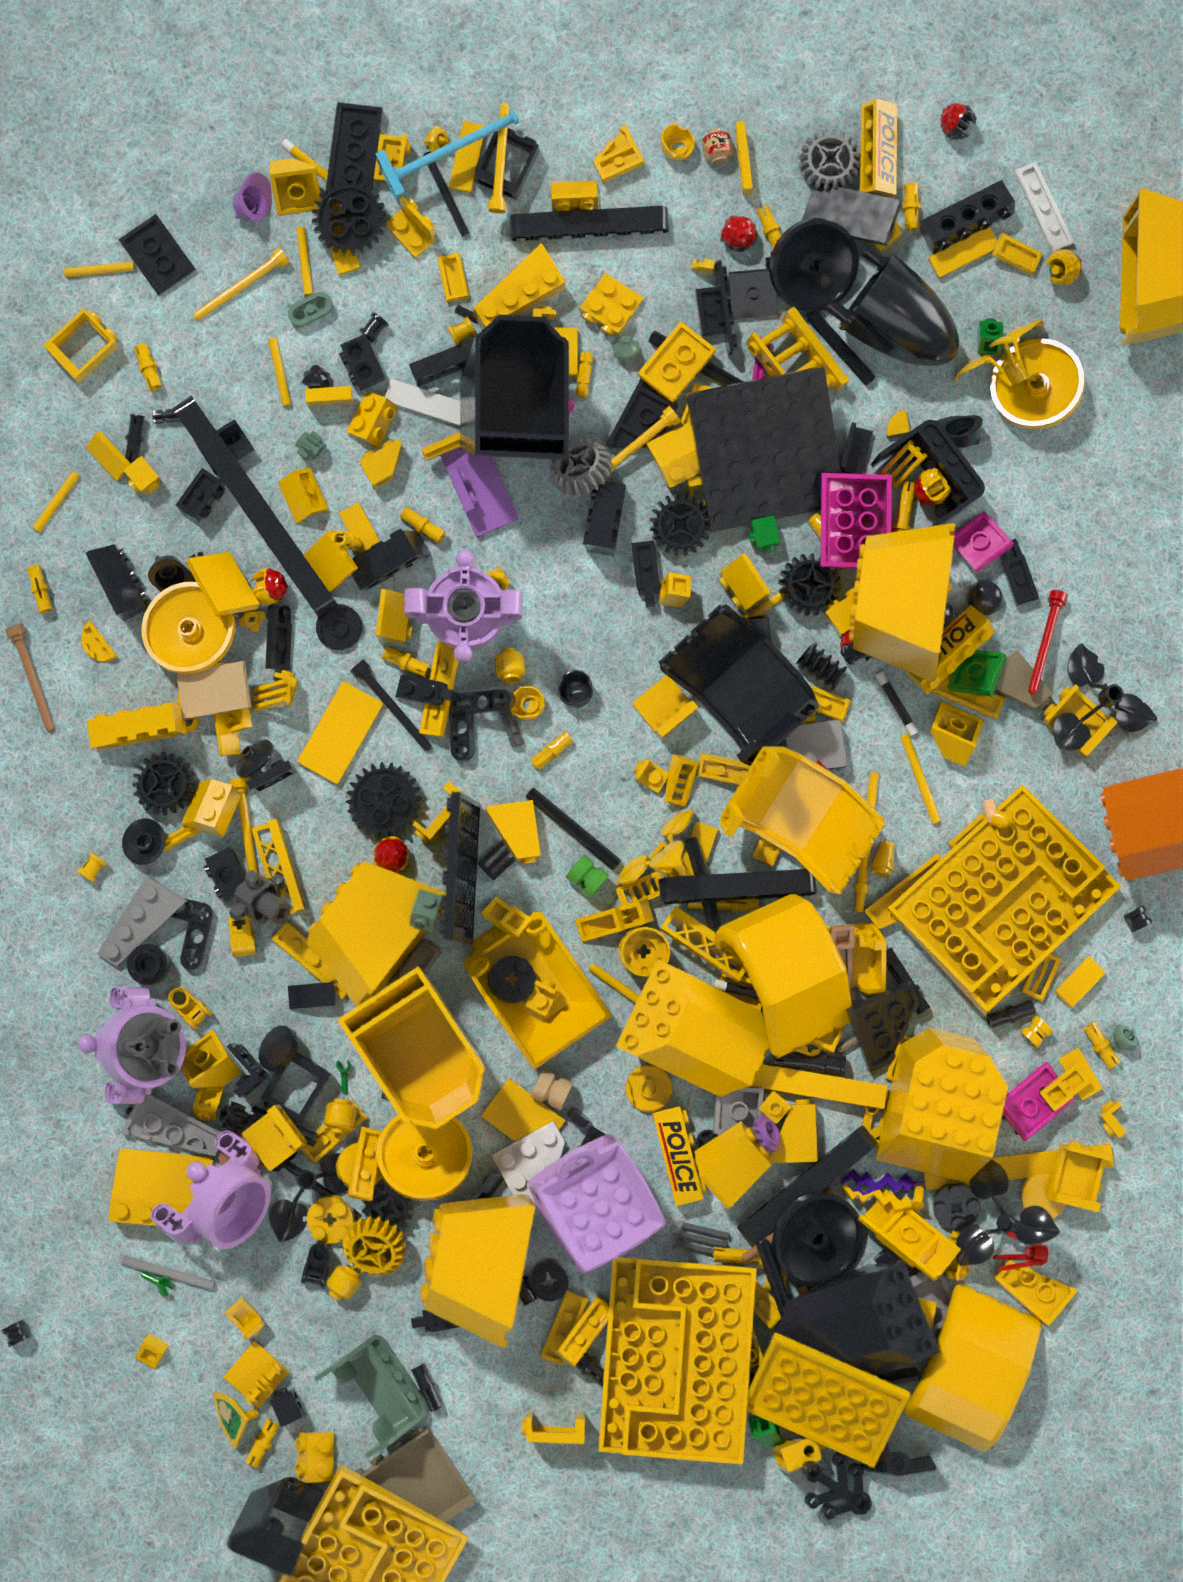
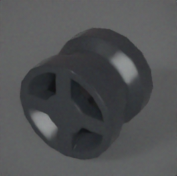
[1123,905,1153,933]
[696,1129,718,1148]
[1,1320,31,1347]

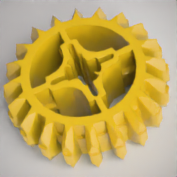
[342,1216,407,1278]

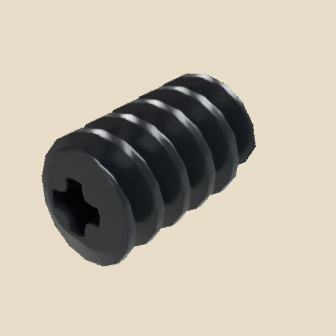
[795,643,847,693]

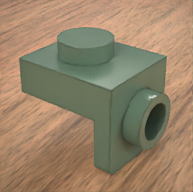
[409,889,442,932]

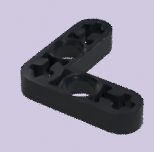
[449,689,516,761]
[171,898,213,970]

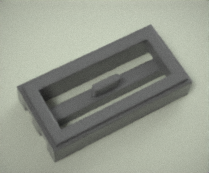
[678,1222,729,1254]

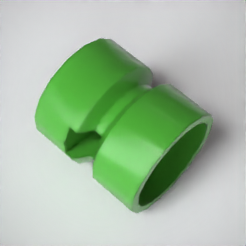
[565,854,610,898]

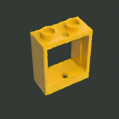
[43,308,119,384]

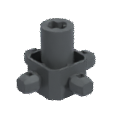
[229,870,291,924]

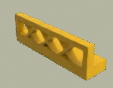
[251,819,306,915]
[659,906,746,983]

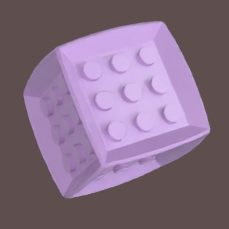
[527,1134,665,1273]

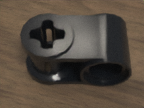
[301,1240,332,1288]

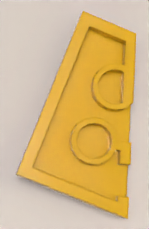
[993,1260,1078,1326]

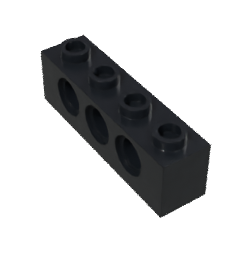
[920,180,1015,253]

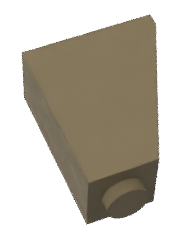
[994,650,1053,710]

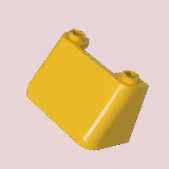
[827,922,886,996]

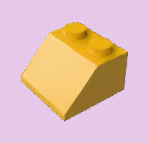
[646,422,699,488]
[718,553,771,613]
[375,589,413,644]
[181,779,241,838]

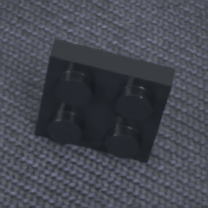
[246,759,297,794]

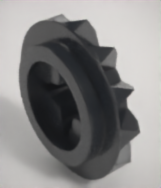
[531,1263,569,1302]

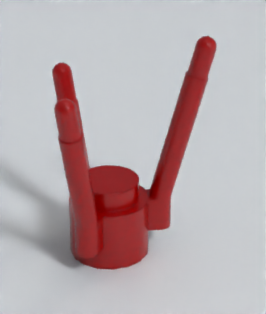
[993,1232,1049,1271]

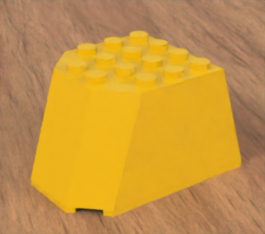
[1120,188,1183,346]
[849,524,955,682]
[307,861,446,1007]
[337,966,485,1129]
[875,1027,1008,1183]
[419,1194,535,1348]

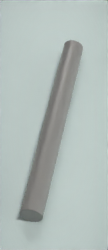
[121,1255,215,1291]

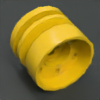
[618,926,671,977]

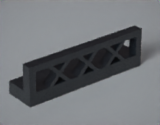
[409,339,474,387]

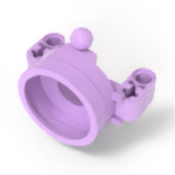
[151,1131,271,1249]

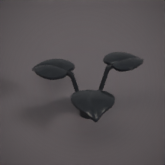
[1053,643,1157,751]
[261,1151,349,1242]
[955,1160,1060,1266]

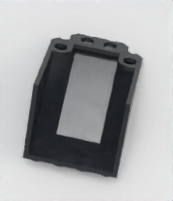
[775,1260,939,1376]

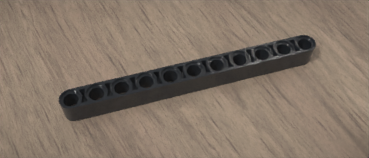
[172,396,337,617]

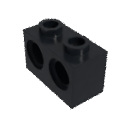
[339,334,385,391]

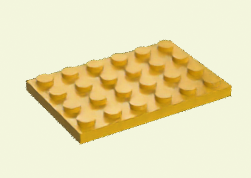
[747,1332,910,1468]

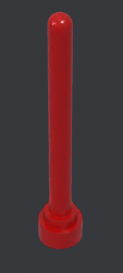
[1028,590,1068,695]

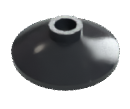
[236,739,273,778]
[122,818,166,865]

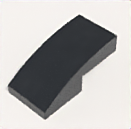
[288,982,336,1009]

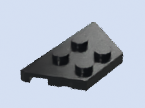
[606,379,678,448]

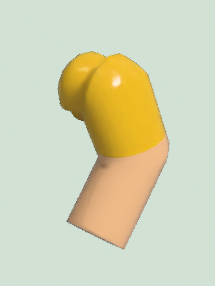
[982,799,1013,828]

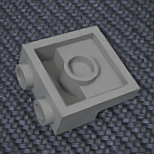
[713,1087,767,1134]

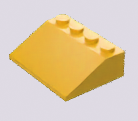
[108,1149,214,1228]

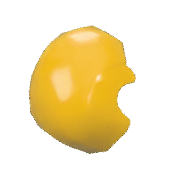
[660,123,695,161]
[510,686,545,721]

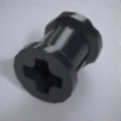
[359,312,389,343]

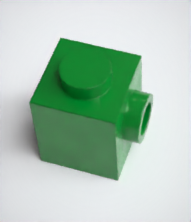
[748,515,780,553]

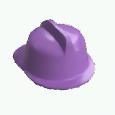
[232,172,272,222]

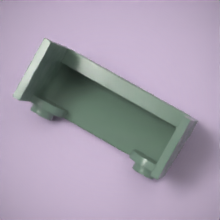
[314,1335,428,1458]

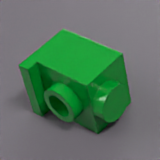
[977,318,1003,355]
[748,1415,783,1449]

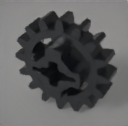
[362,1183,414,1231]

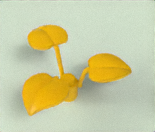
[953,319,1044,386]
[616,809,694,887]

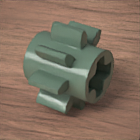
[295,431,324,461]

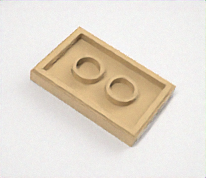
[176,661,251,720]

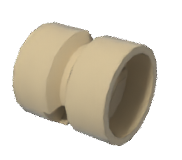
[530,1069,573,1110]

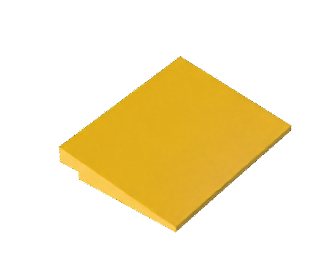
[888,784,1121,1016]
[598,1256,756,1464]
[276,1464,468,1582]

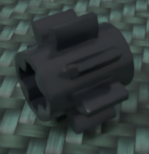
[219,1101,249,1133]

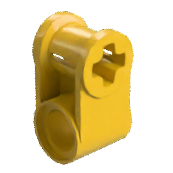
[228,916,257,958]
[168,987,213,1030]

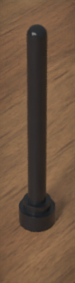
[350,659,432,751]

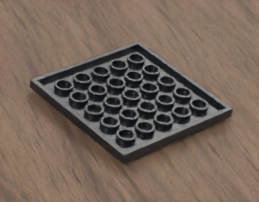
[686,366,841,533]
[440,792,481,944]

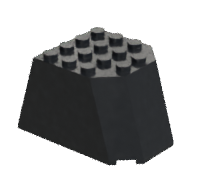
[460,314,569,460]

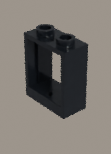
[474,128,539,201]
[261,1052,332,1124]

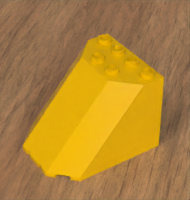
[463,912,612,1070]
[616,959,769,1097]

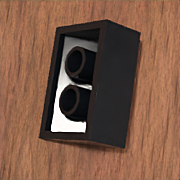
[85,544,150,621]

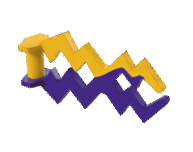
[841,1169,926,1212]

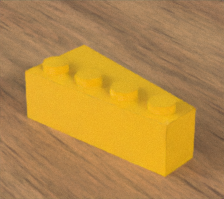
[87,702,187,750]

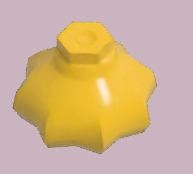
[424,126,449,152]
[485,568,510,590]

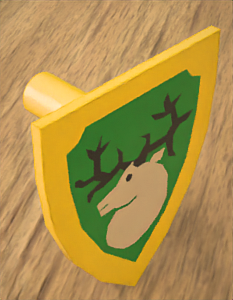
[213,1392,259,1449]

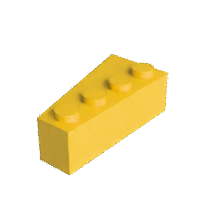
[473,243,565,330]

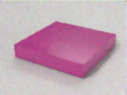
[953,511,1013,573]

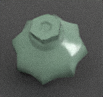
[612,335,641,361]
[1112,1024,1139,1051]

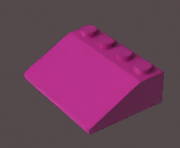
[820,473,892,571]

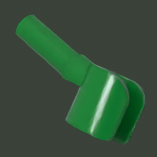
[336,1060,351,1093]
[141,1271,173,1296]

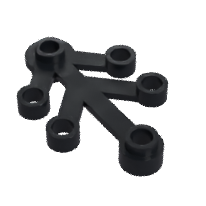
[801,1452,872,1520]

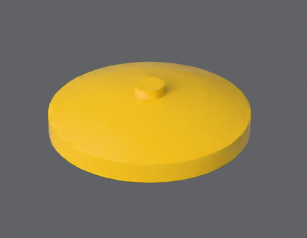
[990,339,1085,429]
[142,582,235,674]
[377,1115,472,1201]

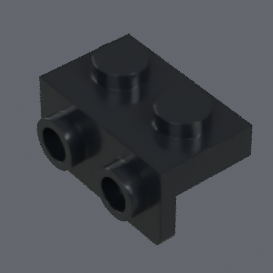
[196,420,254,475]
[175,468,226,522]

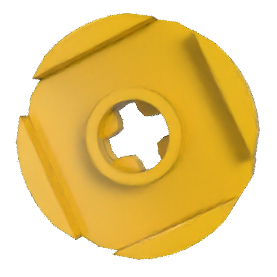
[307,1195,355,1243]

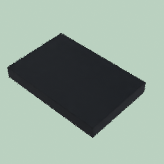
[118,214,196,296]

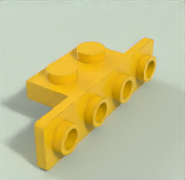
[214,663,252,756]

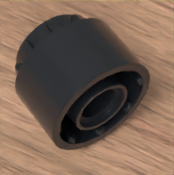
[127,944,171,985]

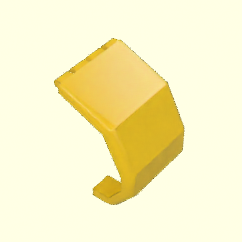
[720,746,885,895]
[714,894,852,1058]
[903,1283,1042,1452]

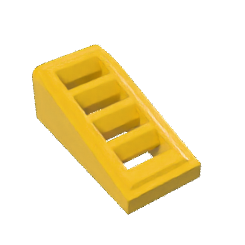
[664,754,699,807]
[615,871,662,905]

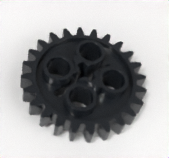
[311,180,387,256]
[346,762,422,838]

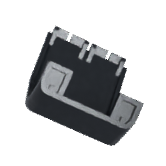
[659,604,819,766]

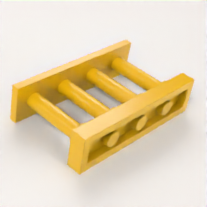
[746,307,849,393]

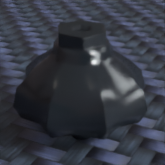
[302,365,331,389]

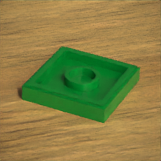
[947,650,1007,697]

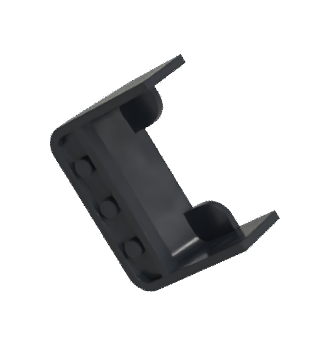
[870,420,985,526]
[859,1366,936,1476]
[226,1477,326,1577]

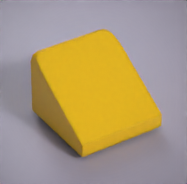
[135,1334,169,1370]

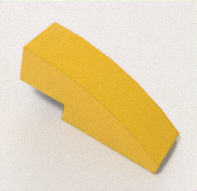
[575,898,654,942]

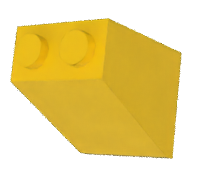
[695,1121,771,1209]

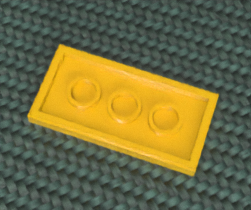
[297,681,384,785]

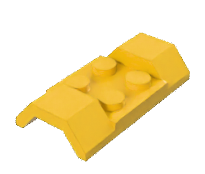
[858,1189,961,1281]

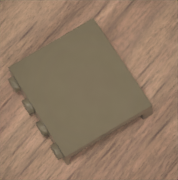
[355,1426,476,1557]

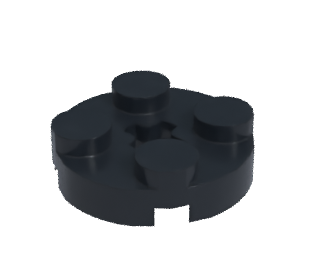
[488,956,536,1004]
[932,1182,981,1232]

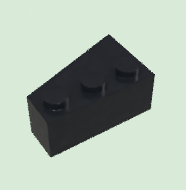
[583,481,626,556]
[352,529,431,591]

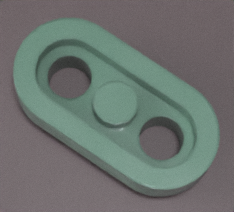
[288,292,332,327]

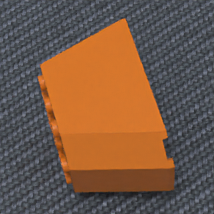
[1100,768,1183,881]

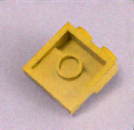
[580,273,644,337]

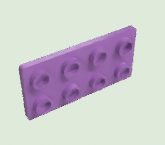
[440,447,518,537]

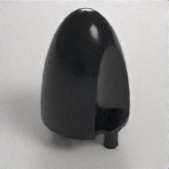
[824,243,959,366]

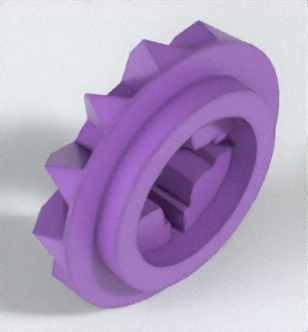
[753,1115,780,1152]

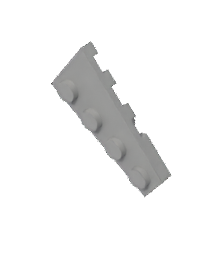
[97,875,187,967]
[120,1094,221,1156]

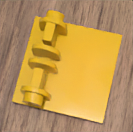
[223,1340,290,1408]

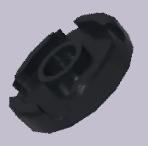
[316,604,362,650]
[258,1025,298,1072]

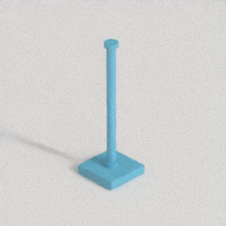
[375,110,520,205]

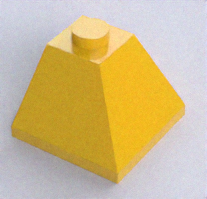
[269,158,322,216]
[930,701,984,767]
[180,1029,243,1088]

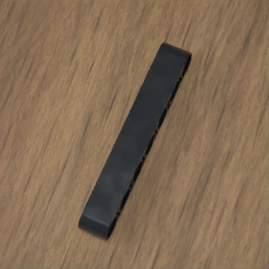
[509,206,669,242]
[658,869,817,904]
[737,1125,878,1247]

